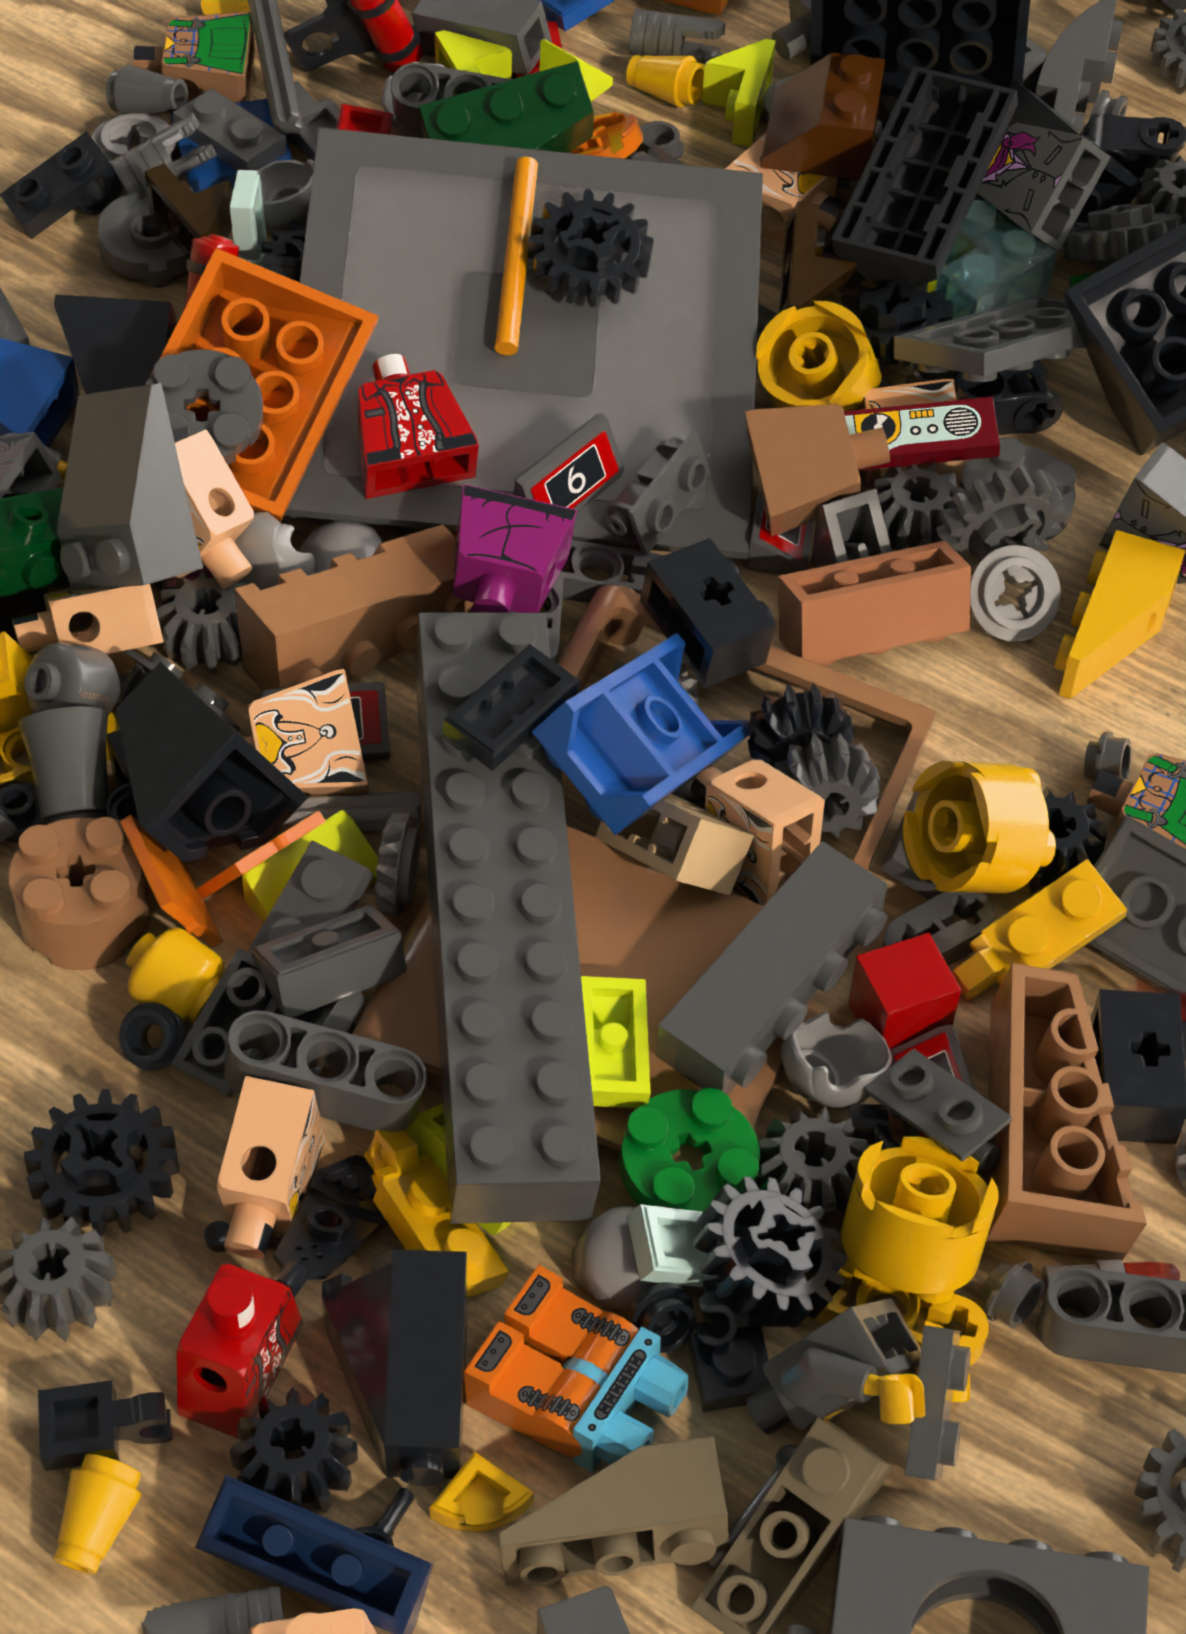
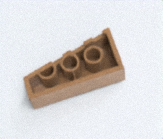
[234,524,474,691]
[987,963,1147,1261]

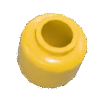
[126,928,225,1024]

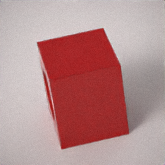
[848,933,961,1050]

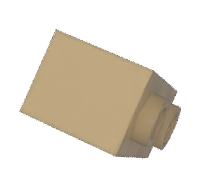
[595,794,754,895]

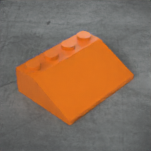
[150,248,379,521]

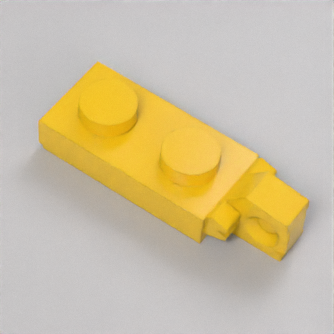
[953,859,1127,1001]
[364,1130,509,1298]

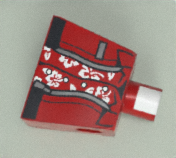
[357,354,479,499]
[176,1263,303,1439]

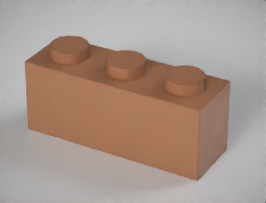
[778,541,971,666]

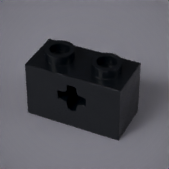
[640,538,776,689]
[1090,989,1186,1144]

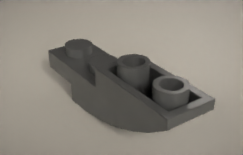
[1035,0,1123,132]
[171,840,374,1097]

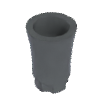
[18,706,109,825]

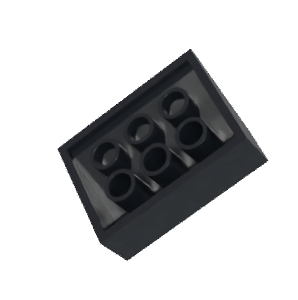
[810,0,1030,96]
[1063,223,1186,455]

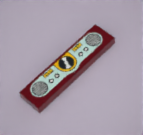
[844,397,1000,470]

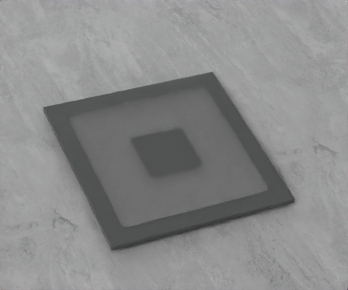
[285,127,763,559]

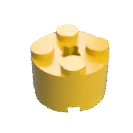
[756,301,882,411]
[903,761,1056,893]
[840,1136,999,1304]

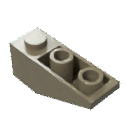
[691,1418,894,1634]
[499,1436,729,1586]

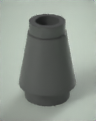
[106,65,188,115]

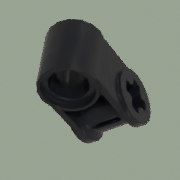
[1084,114,1186,180]
[954,359,1063,436]

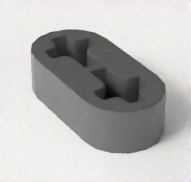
[882,892,994,966]

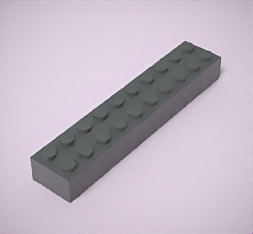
[414,613,601,1224]

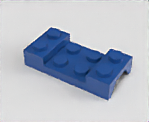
[532,633,750,835]

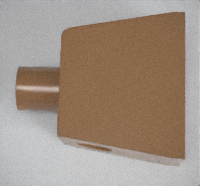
[745,404,890,536]

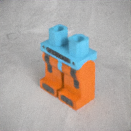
[464,1264,689,1473]

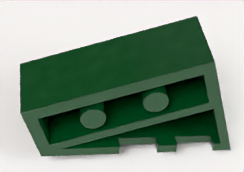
[419,61,594,153]

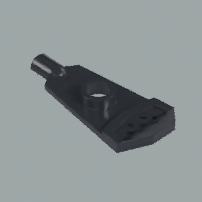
[273,1154,387,1297]

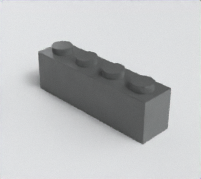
[657,841,888,1095]

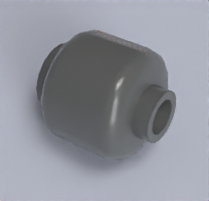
[25,642,120,715]

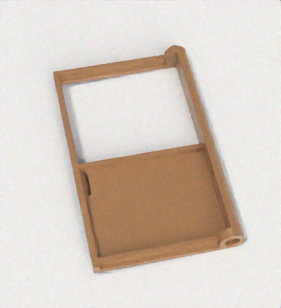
[352,585,937,1170]

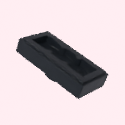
[442,644,580,771]

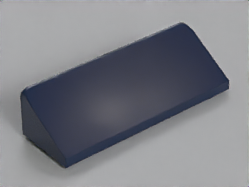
[195,1475,433,1634]

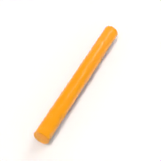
[495,157,538,356]

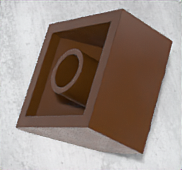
[760,53,885,180]

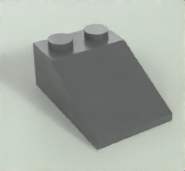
[57,383,203,590]

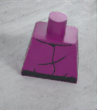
[453,484,577,613]

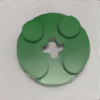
[618,1088,760,1212]

